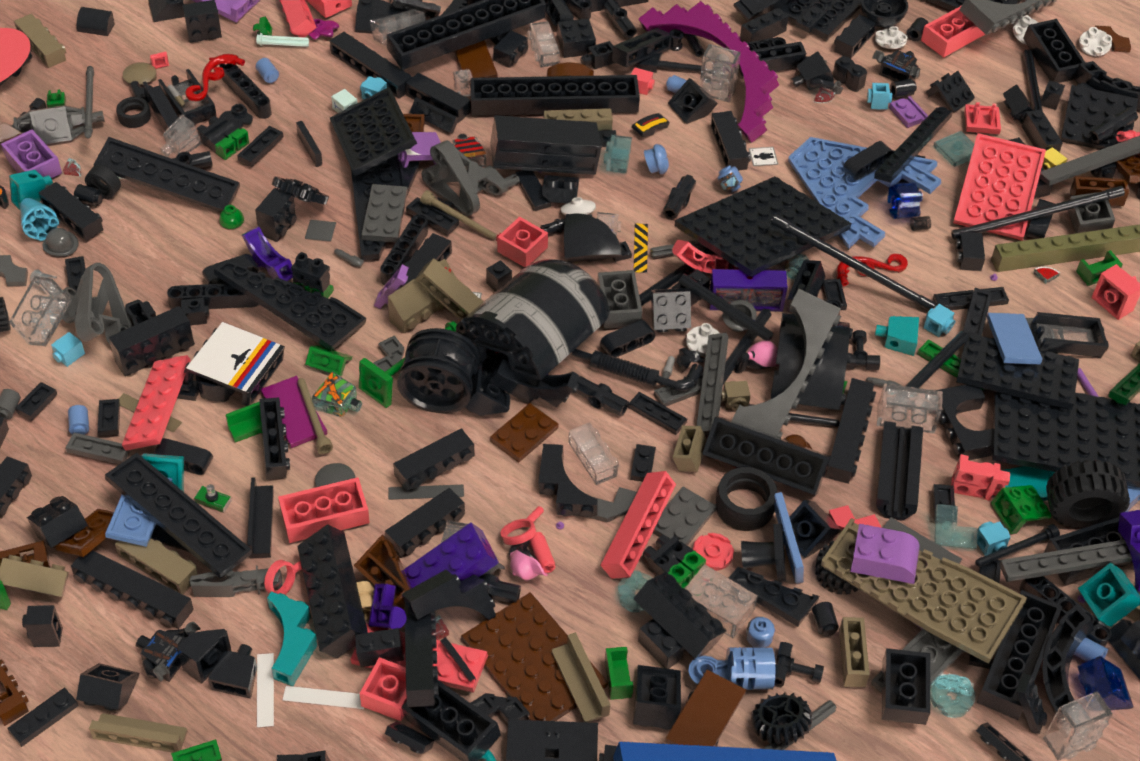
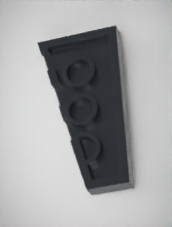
[726,567,820,627]

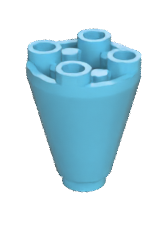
[20,198,59,241]

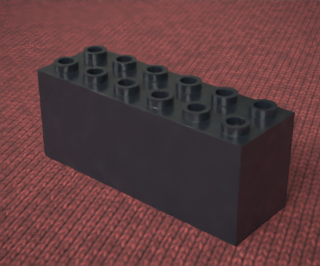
[490,115,602,175]

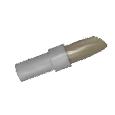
[167,85,185,107]

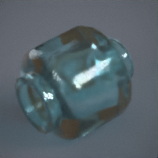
[784,253,809,279]

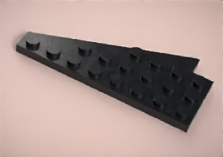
[351,154,419,260]

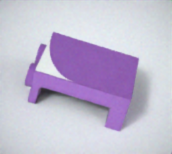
[398,132,441,168]

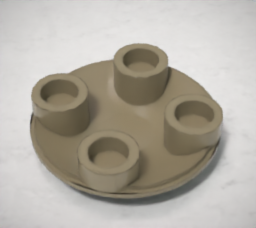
[123,62,157,86]

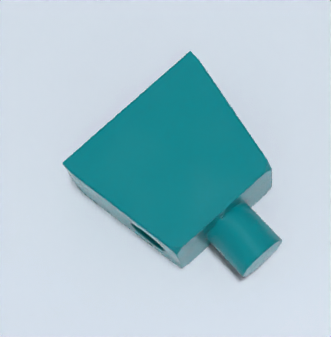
[9,170,53,210]
[875,316,919,356]

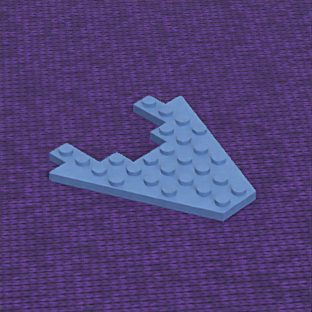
[788,137,941,249]

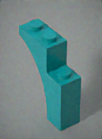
[267,591,318,686]

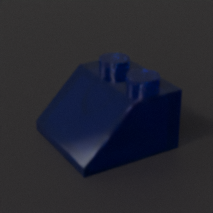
[1077,656,1134,711]

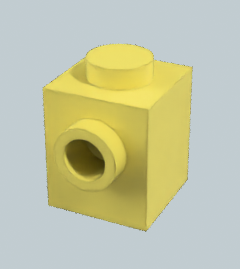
[1042,147,1067,170]

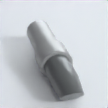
[660,356,675,385]

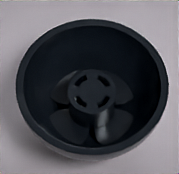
[861,0,909,28]

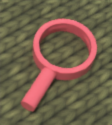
[500,506,544,545]
[265,560,302,594]

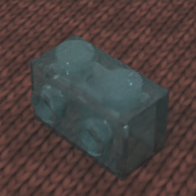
[604,135,632,173]

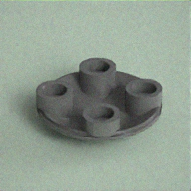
[315,463,355,487]

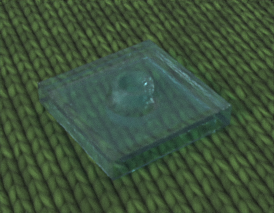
[934,131,974,167]

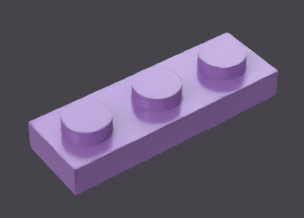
[374,264,409,309]

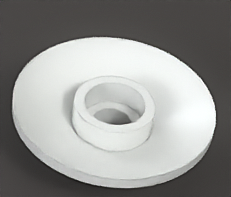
[561,197,596,215]

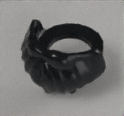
[676,348,705,372]

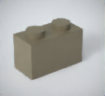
[673,425,707,472]

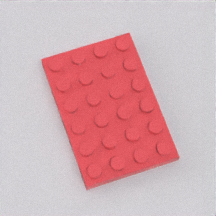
[953,133,1046,241]

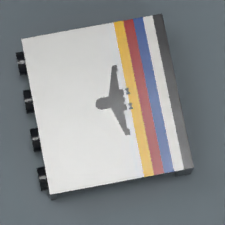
[184,322,285,406]

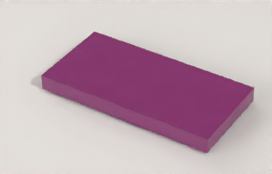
[261,376,328,448]

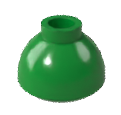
[219,205,244,229]

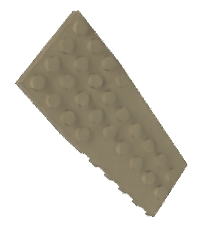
[821,518,1027,664]

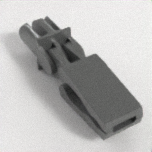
[190,565,283,597]

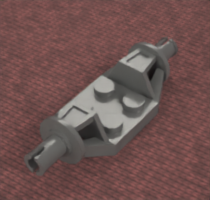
[10,105,105,144]

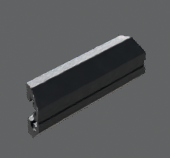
[876,421,923,521]

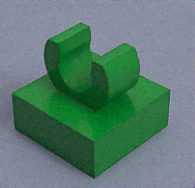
[253,16,273,36]
[47,89,66,108]

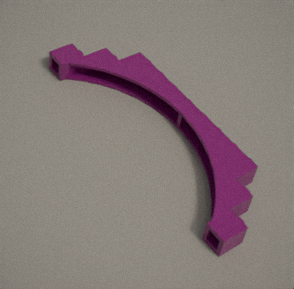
[638,1,779,143]

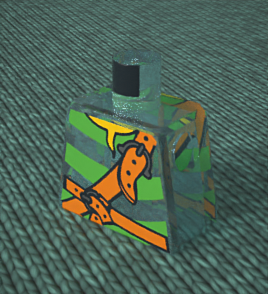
[312,372,362,417]

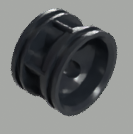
[397,328,480,413]

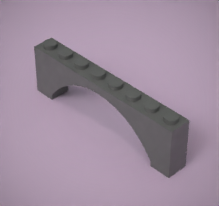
[959,0,1057,35]
[732,289,841,438]

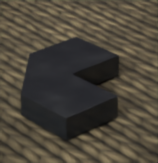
[470,693,530,723]

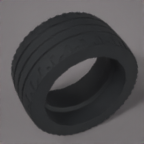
[715,467,777,531]

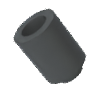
[0,389,21,420]

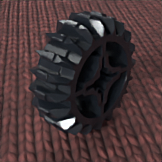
[752,692,812,746]

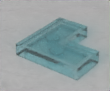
[934,504,977,549]

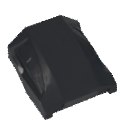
[542,175,580,203]

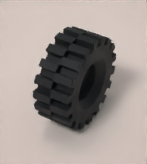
[815,541,858,595]

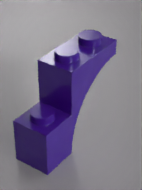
[242,227,293,281]
[1118,510,1140,592]

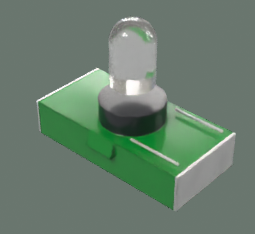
[194,484,232,513]

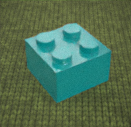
[1078,562,1140,627]

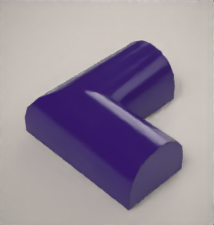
[369,584,406,629]

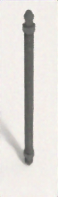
[84,66,94,139]

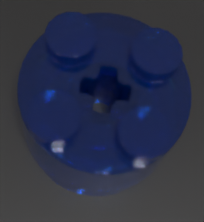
[887,182,923,219]

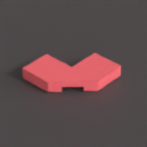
[829,505,882,531]

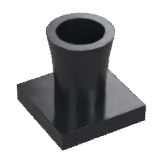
[741,524,786,582]

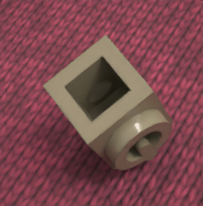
[721,381,751,411]

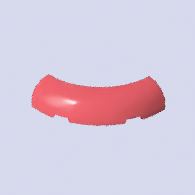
[672,240,738,274]

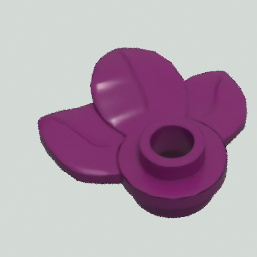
[309,19,339,40]

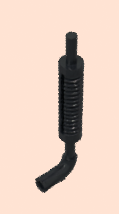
[572,349,703,392]

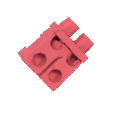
[951,454,1010,501]

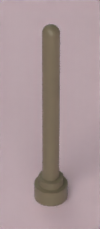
[420,190,496,240]
[297,378,333,454]

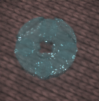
[618,571,652,613]
[930,674,975,718]

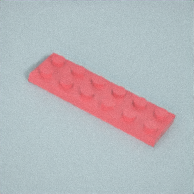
[122,355,191,451]
[350,624,488,693]

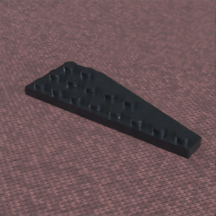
[214,260,367,351]

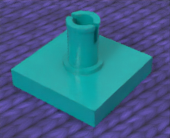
[142,454,184,492]

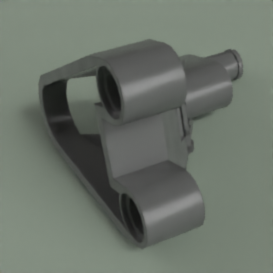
[421,140,520,216]
[47,263,132,344]

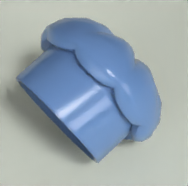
[644,144,669,174]

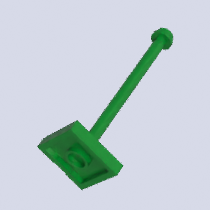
[359,321,457,408]

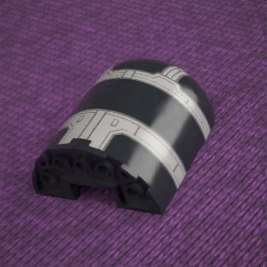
[456,259,610,380]

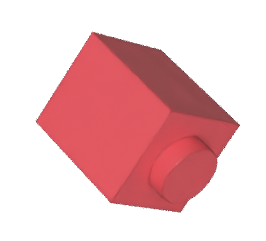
[631,67,655,95]

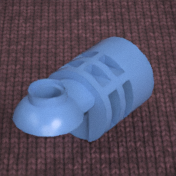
[688,647,775,690]

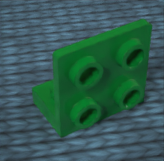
[991,485,1052,534]

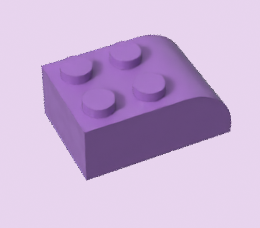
[1,129,62,178]
[851,524,920,584]

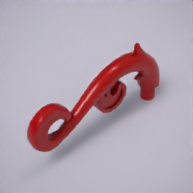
[185,54,245,101]
[836,253,908,286]

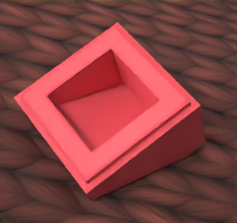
[150,52,169,69]

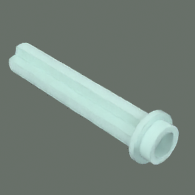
[256,33,309,47]

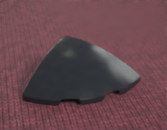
[564,213,623,263]

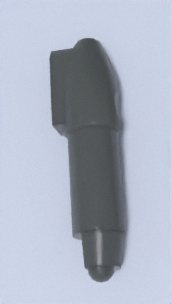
[334,249,364,267]
[866,377,902,393]

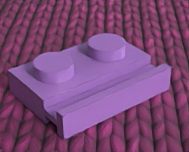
[889,96,928,128]

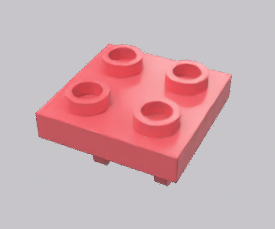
[964,102,1001,134]

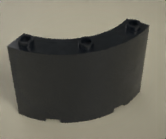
[770,313,853,410]

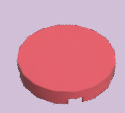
[693,533,734,571]

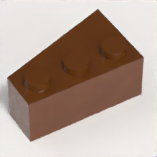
[353,534,412,611]

